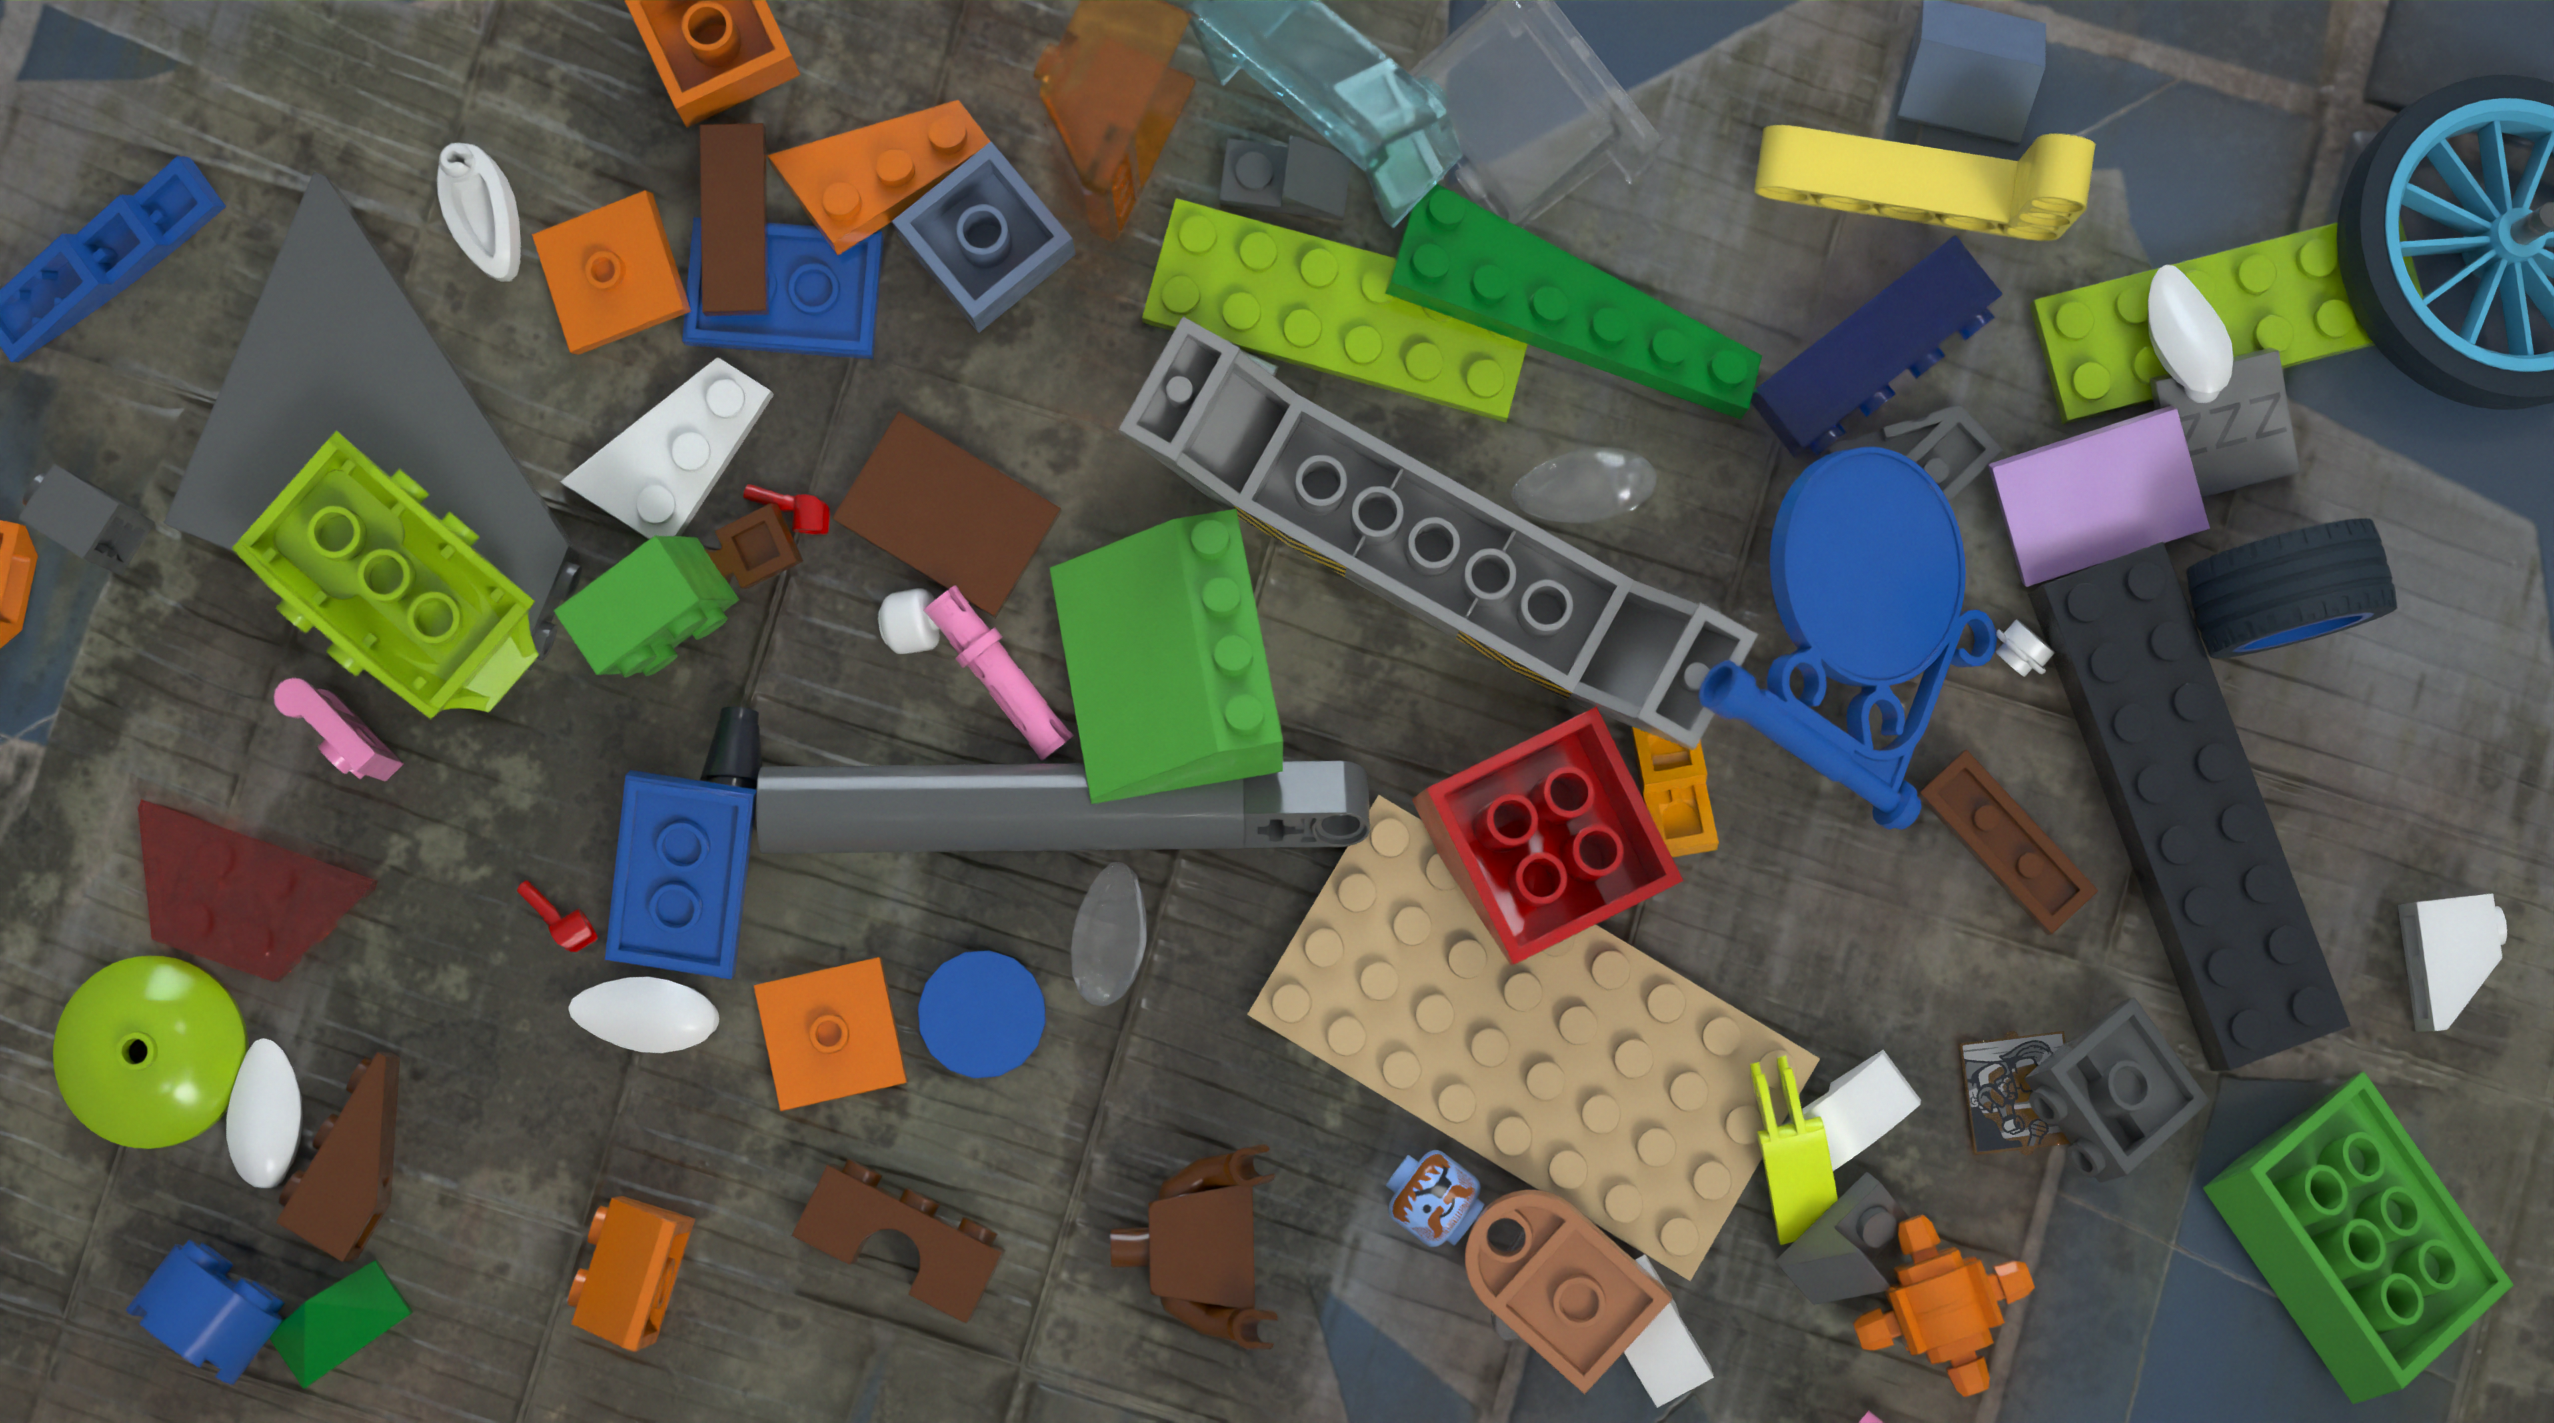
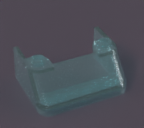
[1183,0,1463,229]

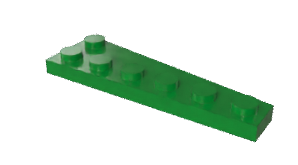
[1385,177,1762,420]

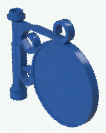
[1699,447,1997,830]

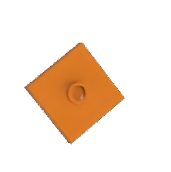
[532,190,691,355]
[754,957,908,1111]

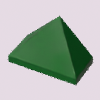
[269,1260,413,1389]

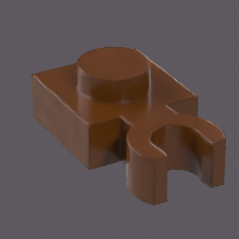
[704,503,804,589]

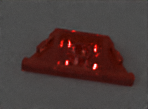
[138,799,378,982]

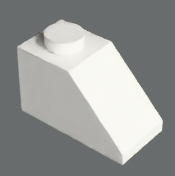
[2398,894,2507,1032]

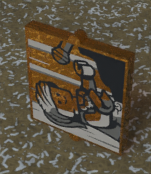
[1958,1031,2071,1155]

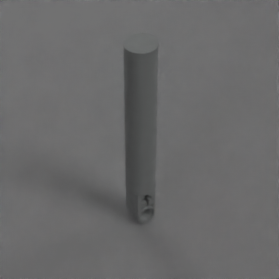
[756,761,1370,854]

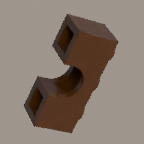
[791,1158,1006,1323]

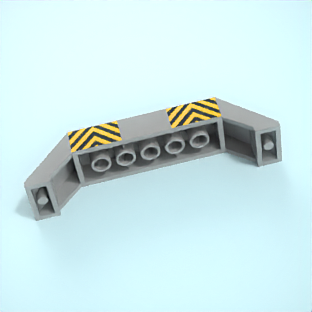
[1119,317,1758,750]

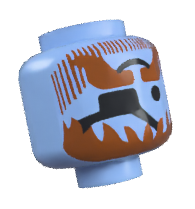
[1385,1150,1485,1247]

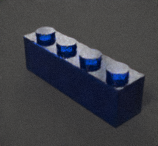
[1750,235,2003,458]

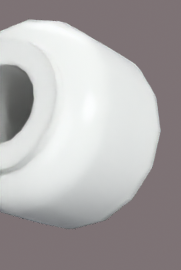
[878,588,940,654]

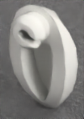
[437,143,521,282]
[2148,264,2233,403]
[568,977,719,1053]
[226,1038,303,1188]

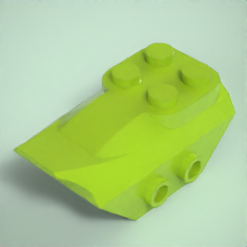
[232,430,539,719]

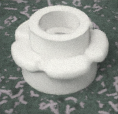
[1996,619,2055,677]

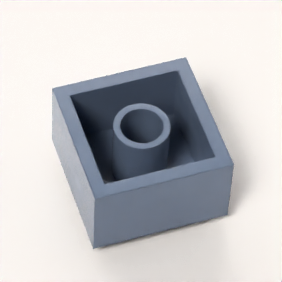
[892,141,1076,333]

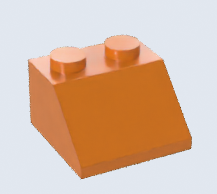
[568,1196,695,1352]

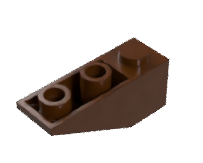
[276,1052,400,1262]

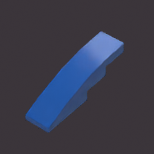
[0,156,226,362]

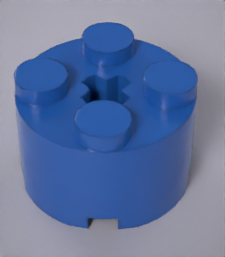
[126,1239,285,1385]

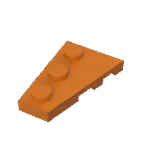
[767,100,991,256]

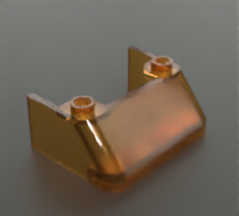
[1033,0,1196,243]

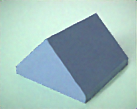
[1896,0,2046,146]

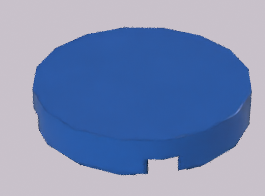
[918,950,1047,1078]

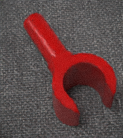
[743,484,830,535]
[516,880,598,952]

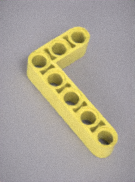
[1754,125,2095,241]

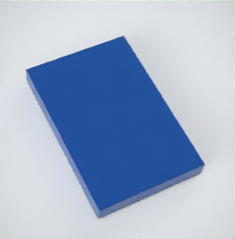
[682,217,884,359]
[605,770,757,979]

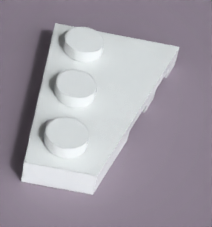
[560,357,774,540]

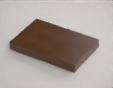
[832,411,1062,619]

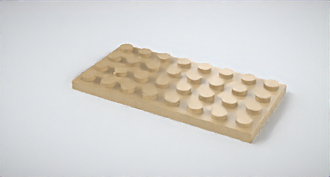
[1247,795,1820,1281]

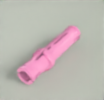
[923,585,1074,761]

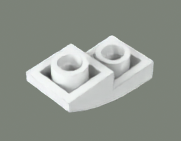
[1782,1050,1921,1171]
[1624,1255,1714,1408]

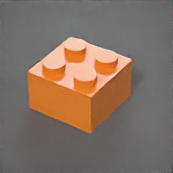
[625,0,801,128]

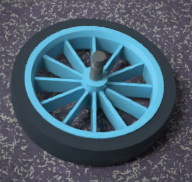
[2337,75,2554,410]

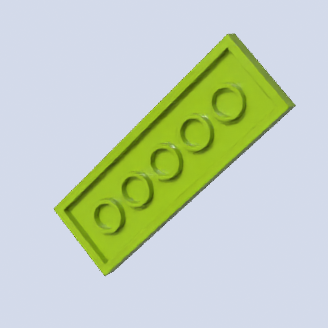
[1142,198,1528,422]
[2029,216,2423,425]

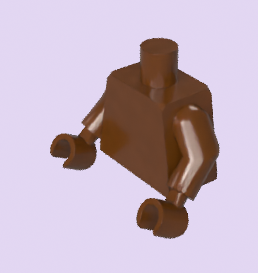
[1111,1144,1278,1349]

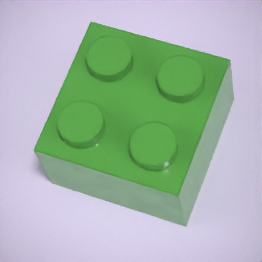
[554,535,739,678]

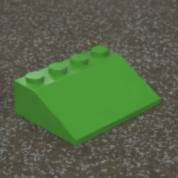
[1049,509,1283,804]
[2203,1071,2514,1404]

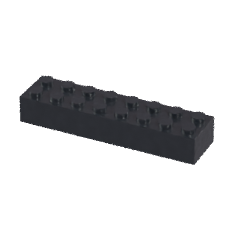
[2028,541,2351,1071]

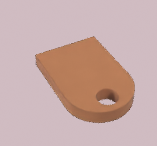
[1465,1190,1672,1394]

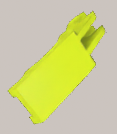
[1750,1056,1838,1245]

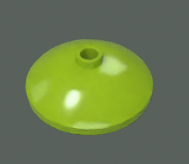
[53,955,249,1149]

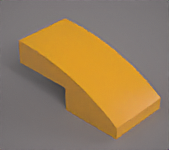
[1631,727,1719,858]

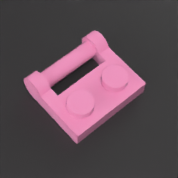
[274,678,404,782]

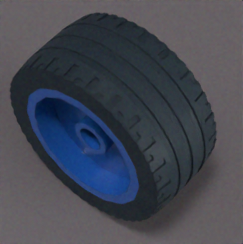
[2186,518,2397,659]

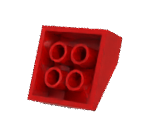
[1412,707,1684,966]

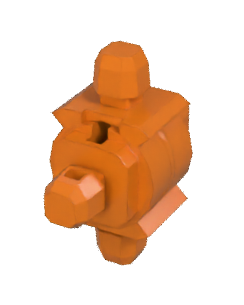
[1852,1214,2035,1397]

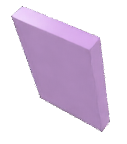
[1988,405,2210,587]

